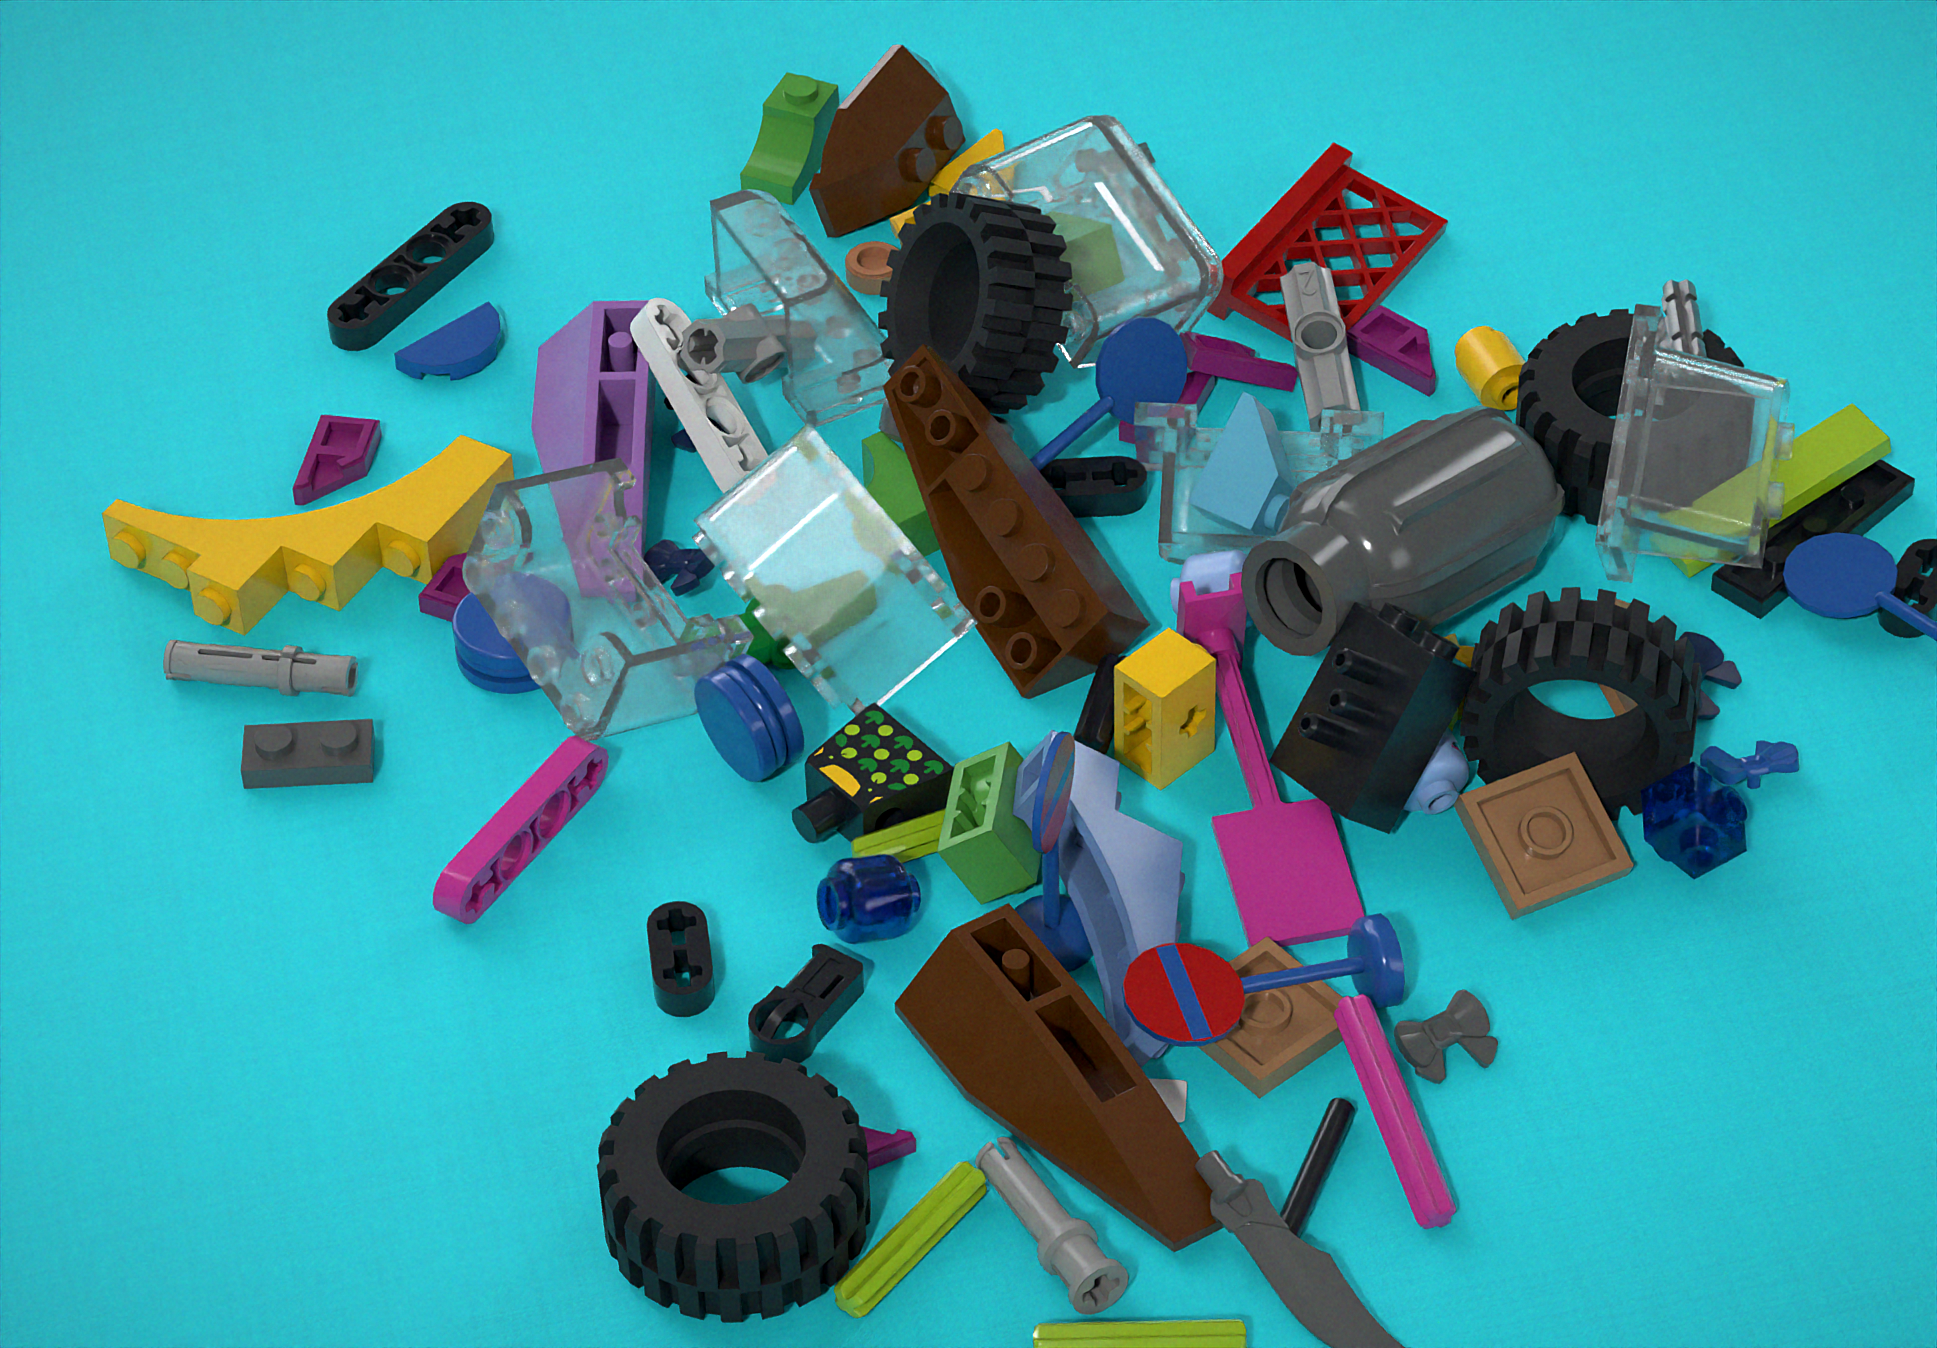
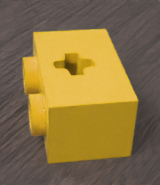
[1114,627,1216,791]

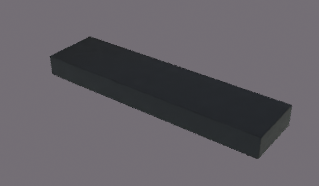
[1711,459,1915,619]

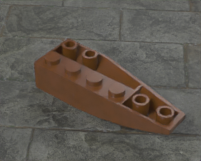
[882,344,1150,699]
[894,903,1224,1252]

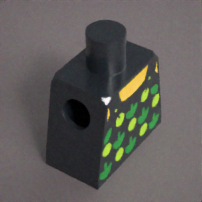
[792,702,954,843]

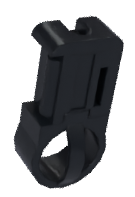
[748,944,864,1064]

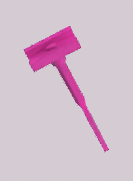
[1176,572,1365,948]

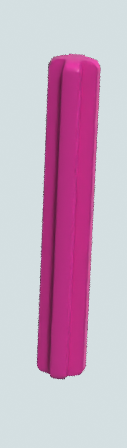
[1334,994,1456,1229]

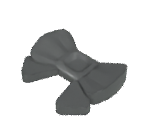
[1394,989,1498,1084]

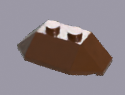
[809,45,966,237]

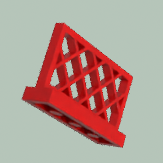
[1205,142,1448,342]

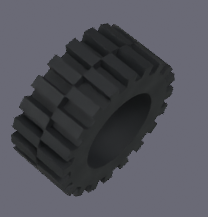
[878,192,1073,414]
[1460,587,1702,821]

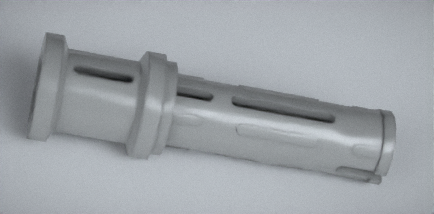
[975,1137,1129,1315]

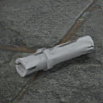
[163,640,358,697]

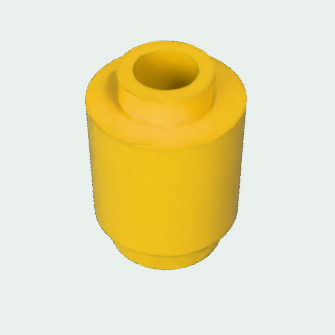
[1454,326,1526,412]

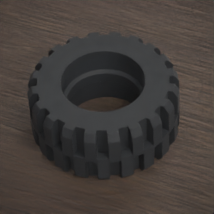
[1516,309,1753,531]
[597,1051,871,1323]

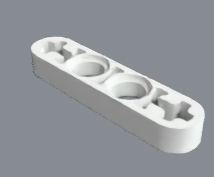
[630,298,776,505]

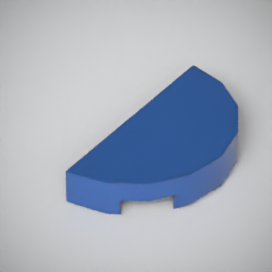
[394,301,501,380]

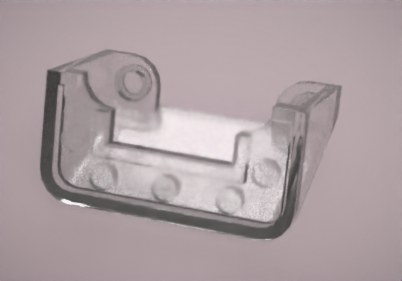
[949,114,1224,369]

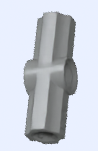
[1280,262,1362,438]
[680,303,815,384]

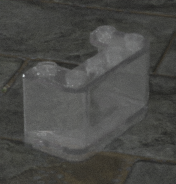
[691,422,978,715]
[462,458,754,742]

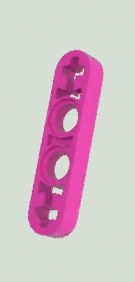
[433,735,609,925]

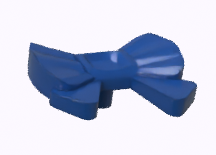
[1700,740,1799,789]

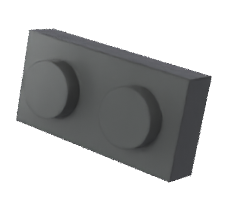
[241,719,375,789]

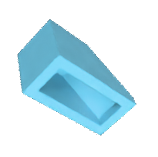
[1188,392,1296,543]

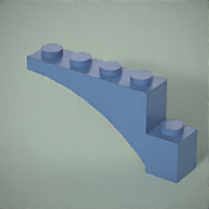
[1012,730,1185,1068]

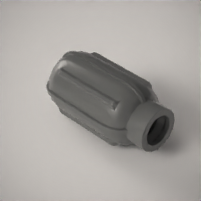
[1241,405,1565,656]

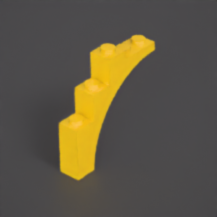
[102,435,517,636]

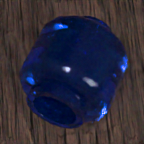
[816,853,921,945]

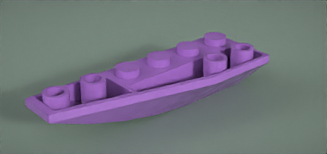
[531,300,656,601]

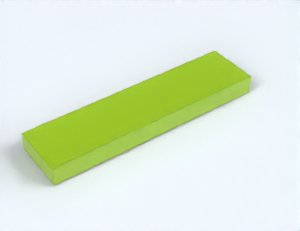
[1650,403,1891,578]

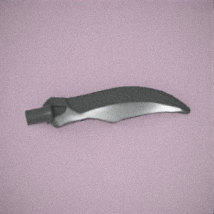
[1195,1150,1405,1348]

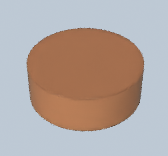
[845,241,900,295]

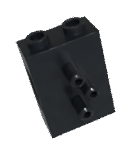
[1269,602,1477,834]

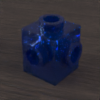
[1641,761,1747,879]

